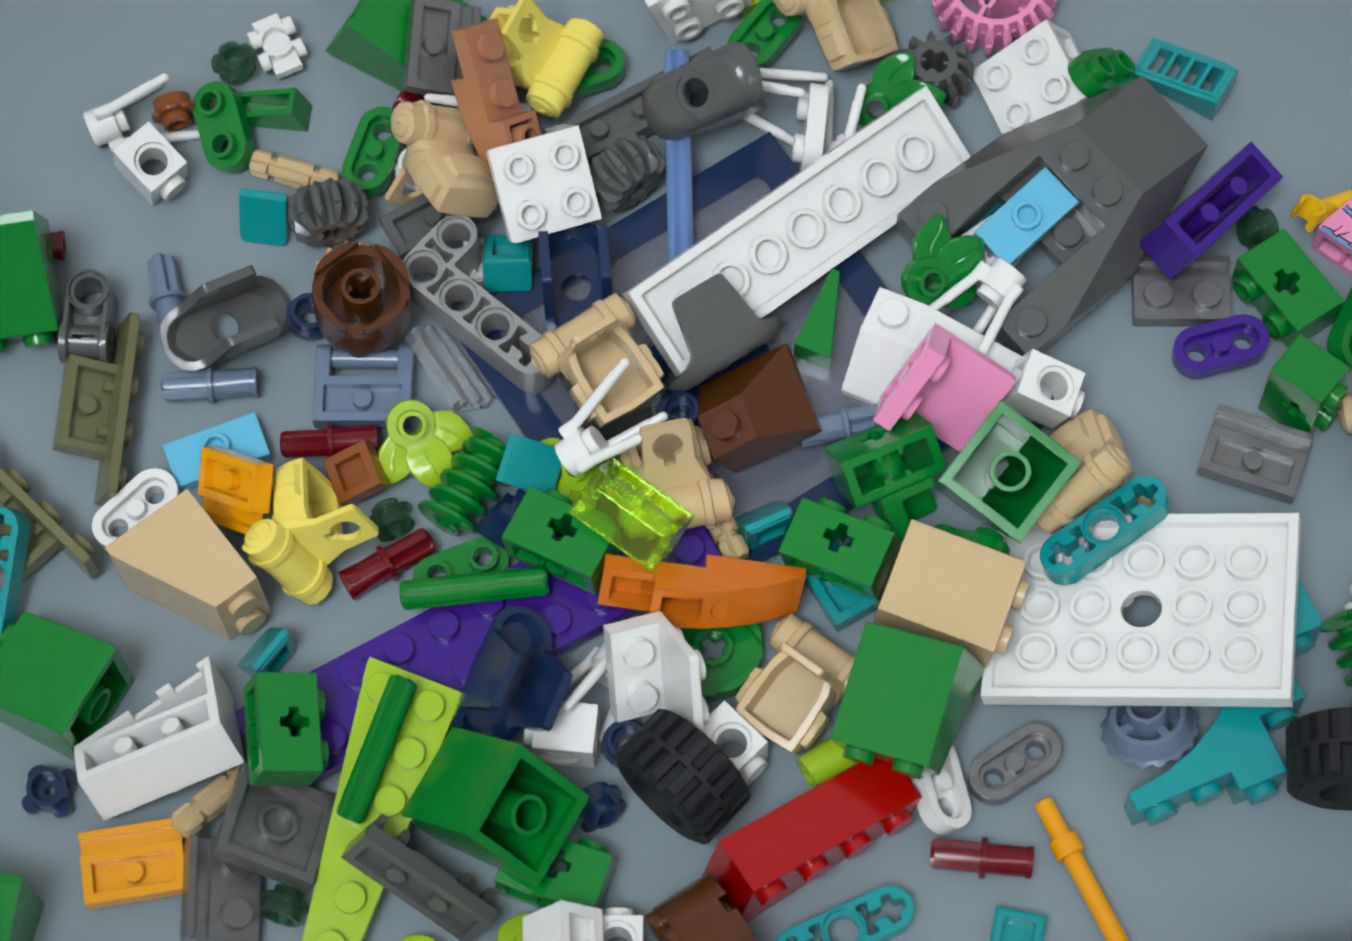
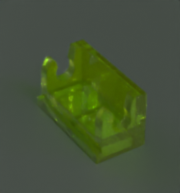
[569,457,695,572]

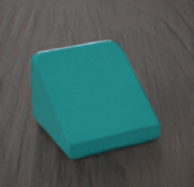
[239,188,291,247]
[482,235,533,292]
[496,433,561,493]
[734,500,793,550]
[238,628,296,677]

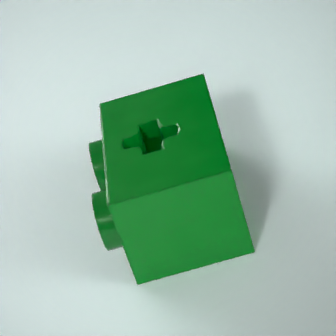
[1232,229,1344,348]
[1258,334,1350,434]
[823,412,947,508]
[501,487,624,595]
[778,497,901,601]
[243,672,329,787]
[494,839,615,909]

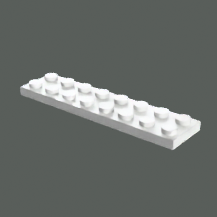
[622,86,971,377]

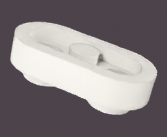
[791,83,829,171]
[92,468,180,551]
[909,745,972,835]

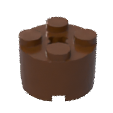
[312,242,412,358]
[644,874,756,941]

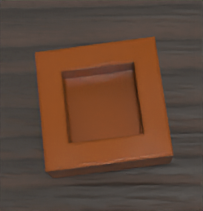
[323,439,389,506]

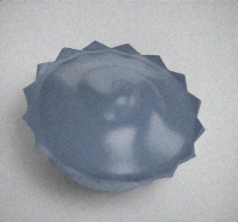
[1100,706,1200,769]

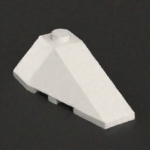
[841,287,1053,422]

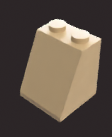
[104,489,271,641]
[873,519,1030,668]

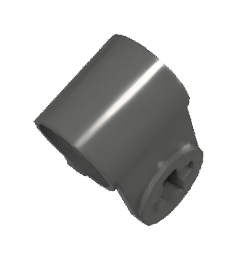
[58,269,118,363]

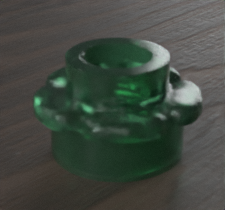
[211,41,257,86]
[1236,206,1279,250]
[369,498,415,542]
[260,883,310,928]

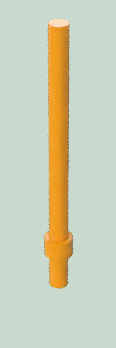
[1034,797,1130,941]

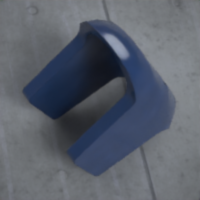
[538,223,612,330]
[454,606,573,741]

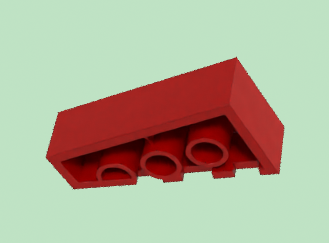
[702,758,922,923]

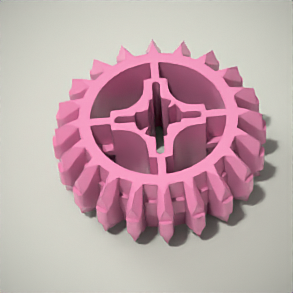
[932,0,1057,58]

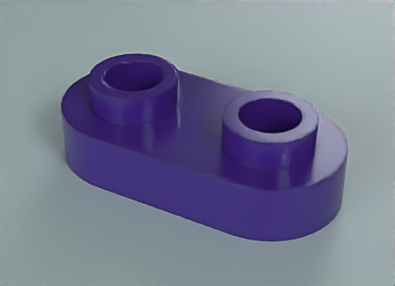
[1172,314,1269,379]

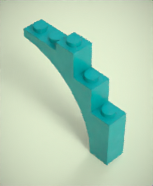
[1124,578,1322,826]

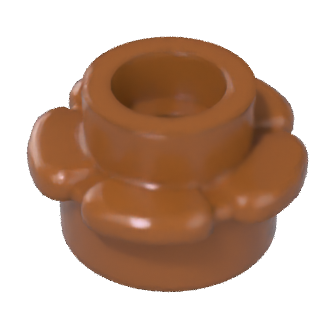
[152,91,195,131]

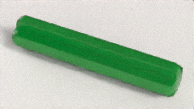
[399,566,549,610]
[337,674,417,824]

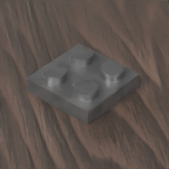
[210,761,335,893]

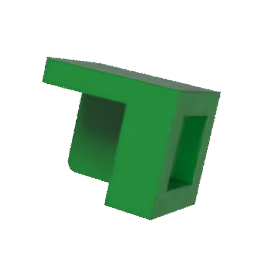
[871,475,937,543]

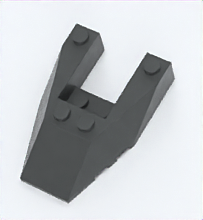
[896,76,1208,356]

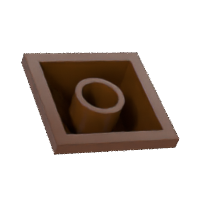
[697,343,822,473]

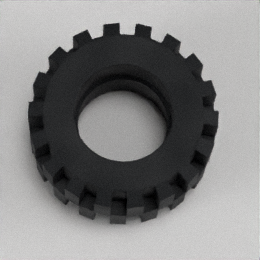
[1286,707,1352,811]
[614,709,751,845]

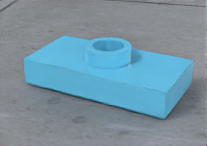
[973,167,1079,265]
[162,412,272,493]

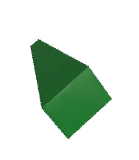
[216,88,312,132]
[794,268,840,371]

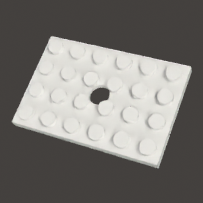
[981,513,1301,707]

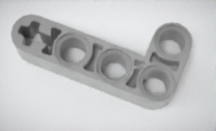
[402,215,556,394]

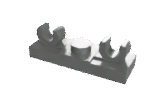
[341,814,498,941]

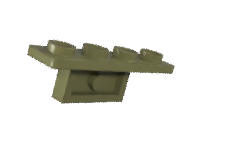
[52,312,145,506]
[0,467,99,581]

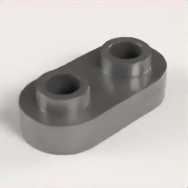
[967,723,1062,805]

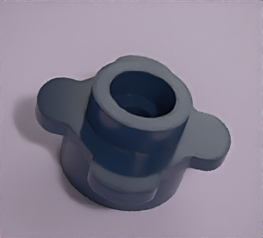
[22,765,78,818]
[578,781,626,833]

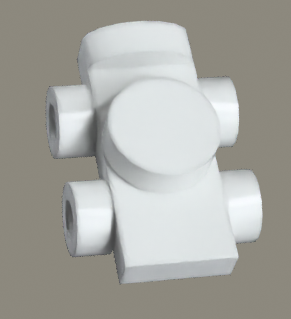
[246,13,307,79]

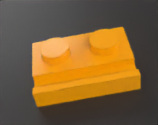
[198,446,274,534]
[78,818,185,910]

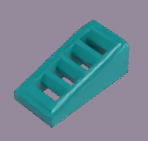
[1133,38,1238,120]

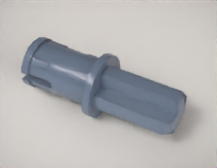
[147,253,187,345]
[161,365,260,404]
[800,404,878,449]

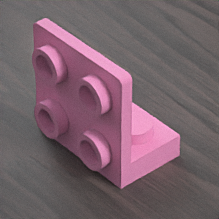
[873,323,1016,451]

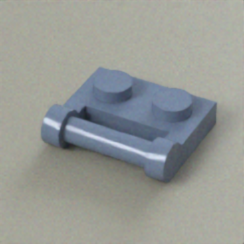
[312,344,416,428]

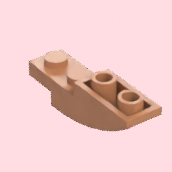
[451,18,541,168]

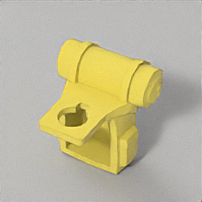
[488,0,605,119]
[242,457,379,605]

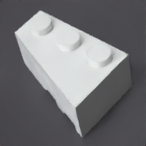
[74,656,245,821]

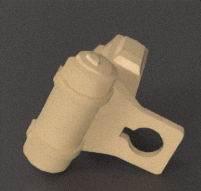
[773,0,898,71]
[385,100,499,218]
[529,293,665,428]
[1036,409,1152,534]
[618,418,735,540]
[735,613,856,755]

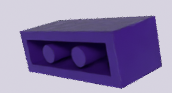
[1140,141,1283,279]

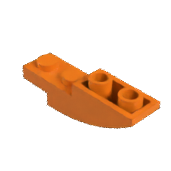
[597,554,806,629]

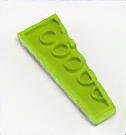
[302,657,462,941]

